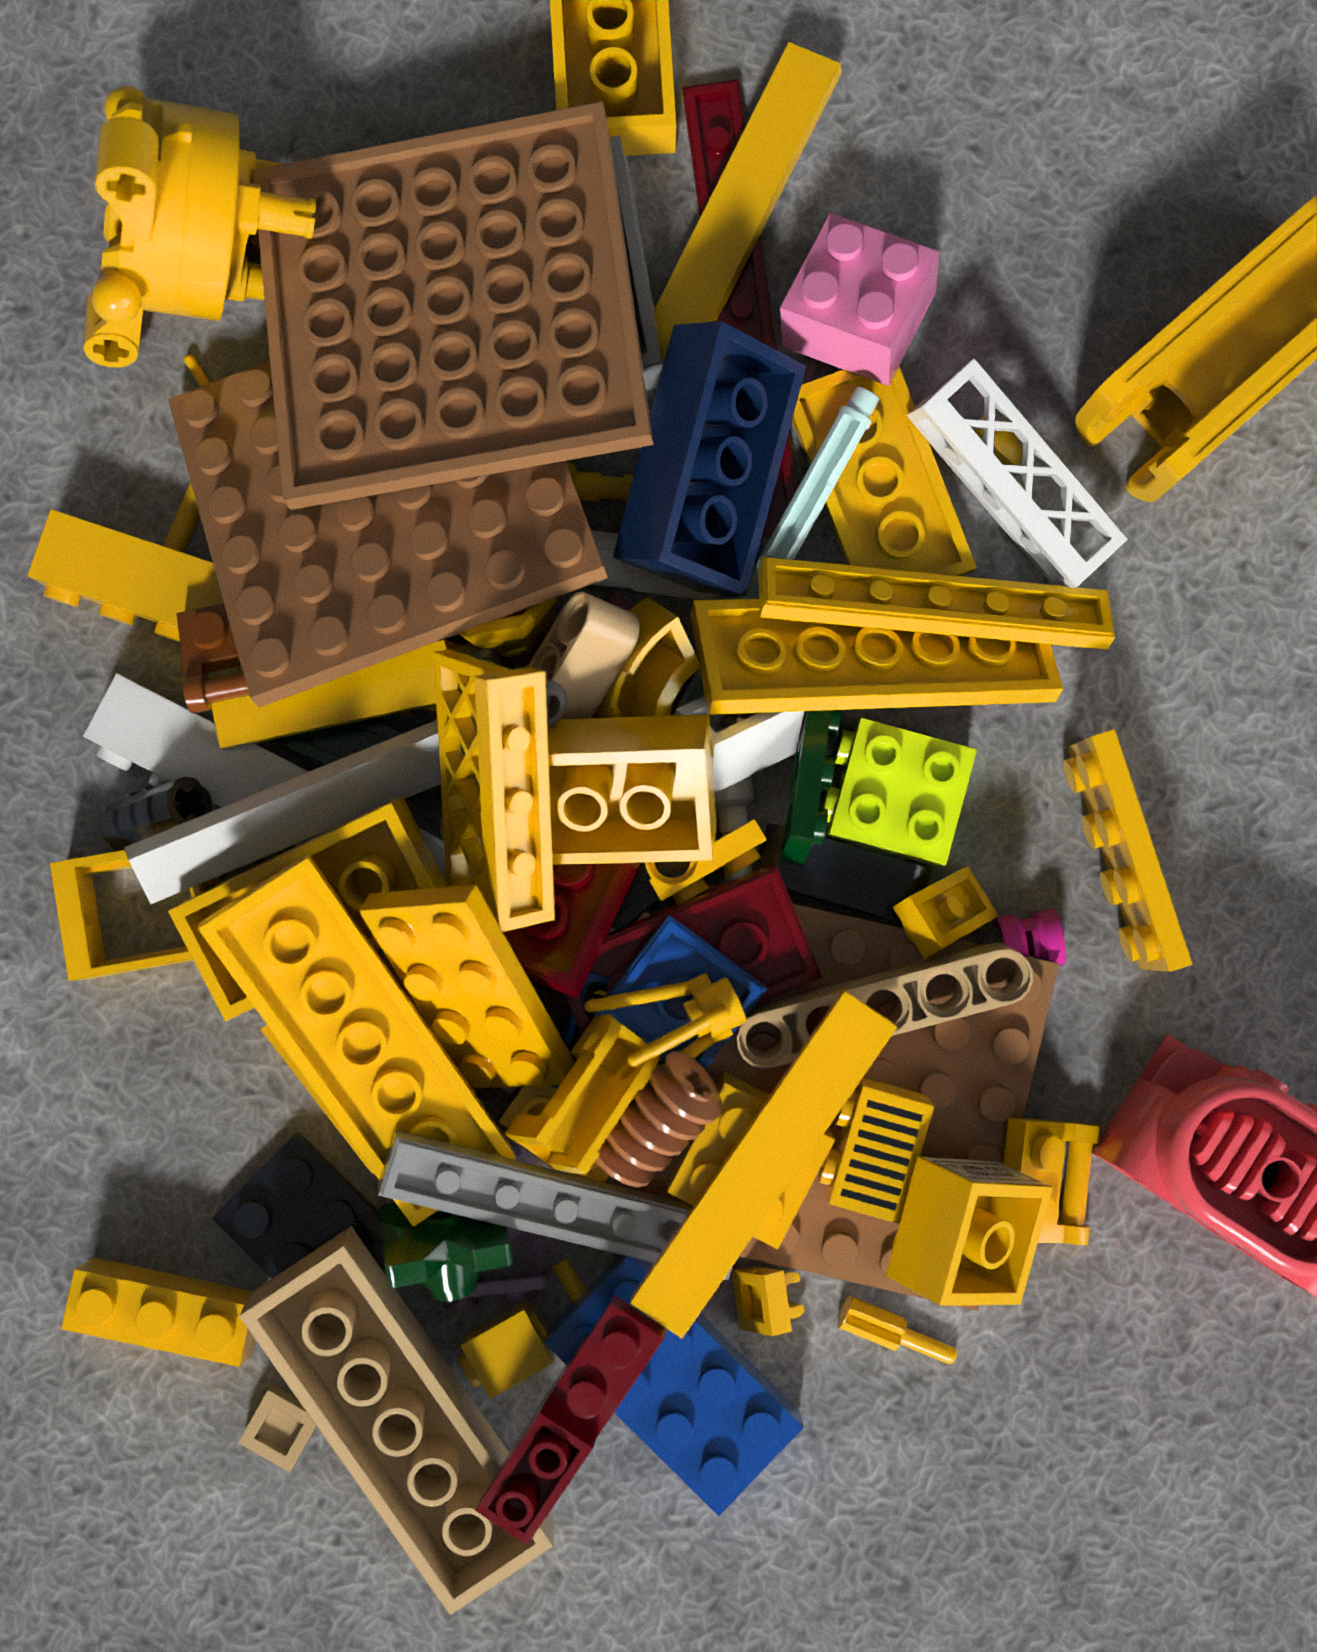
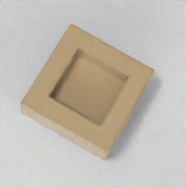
[238,1384,317,1473]

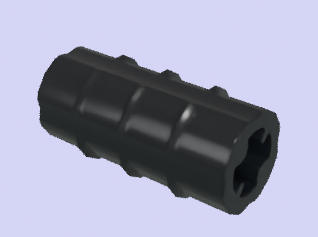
[99,776,213,851]

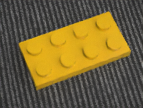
[792,367,977,576]
[1063,729,1193,972]
[359,884,575,1088]

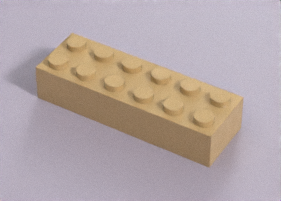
[239,1226,553,1615]

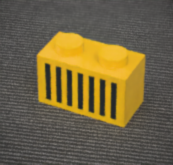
[818,1077,935,1224]

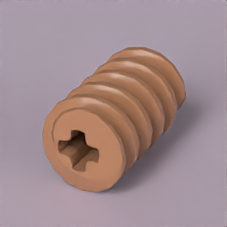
[596,1051,722,1187]

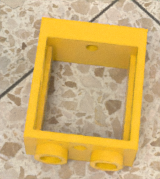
[50,850,220,981]

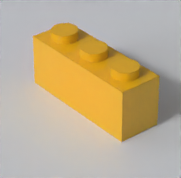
[61,1257,256,1367]

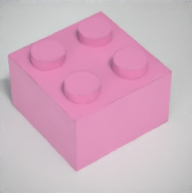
[780,213,940,386]

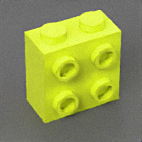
[821,718,977,867]

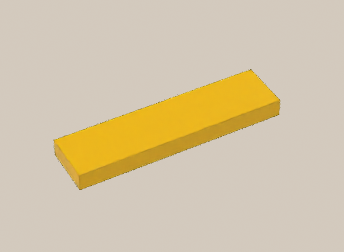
[212,640,448,750]

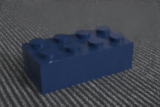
[613,321,806,596]

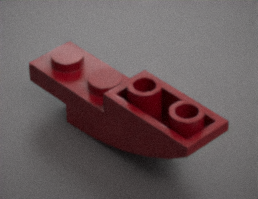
[475,1295,667,1545]

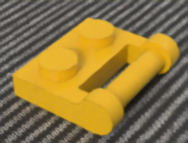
[1003,1117,1101,1245]

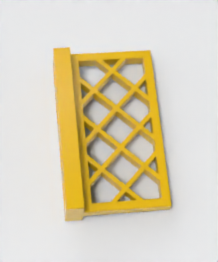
[434,649,555,932]

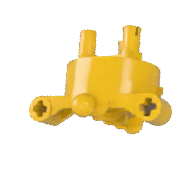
[83,85,316,368]

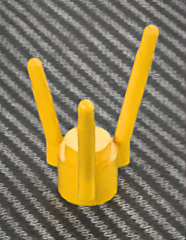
[584,973,747,1082]

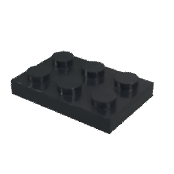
[212,1132,387,1279]

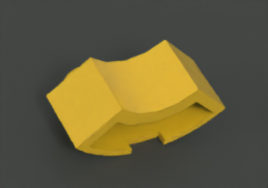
[592,597,701,718]

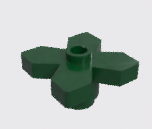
[379,1203,513,1301]

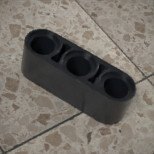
[753,823,931,924]

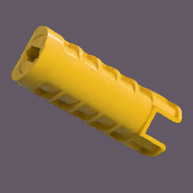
[1075,195,1317,502]

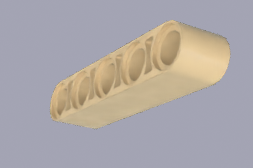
[440,592,639,850]
[736,943,1033,1068]

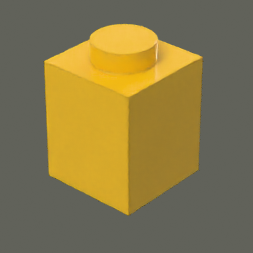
[459,1299,555,1399]

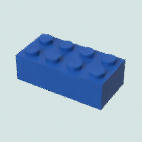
[544,1254,804,1516]

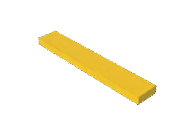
[654,42,842,360]
[758,557,1115,650]
[630,989,897,1339]

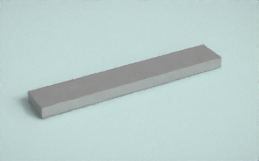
[377,1130,733,1280]

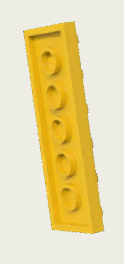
[690,599,1063,714]
[198,853,517,1227]

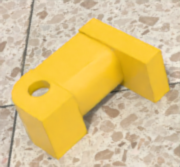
[505,1014,659,1175]

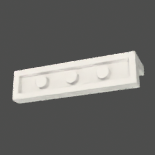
[906,359,1128,588]

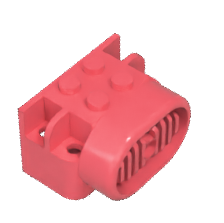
[1092,1034,1317,1298]

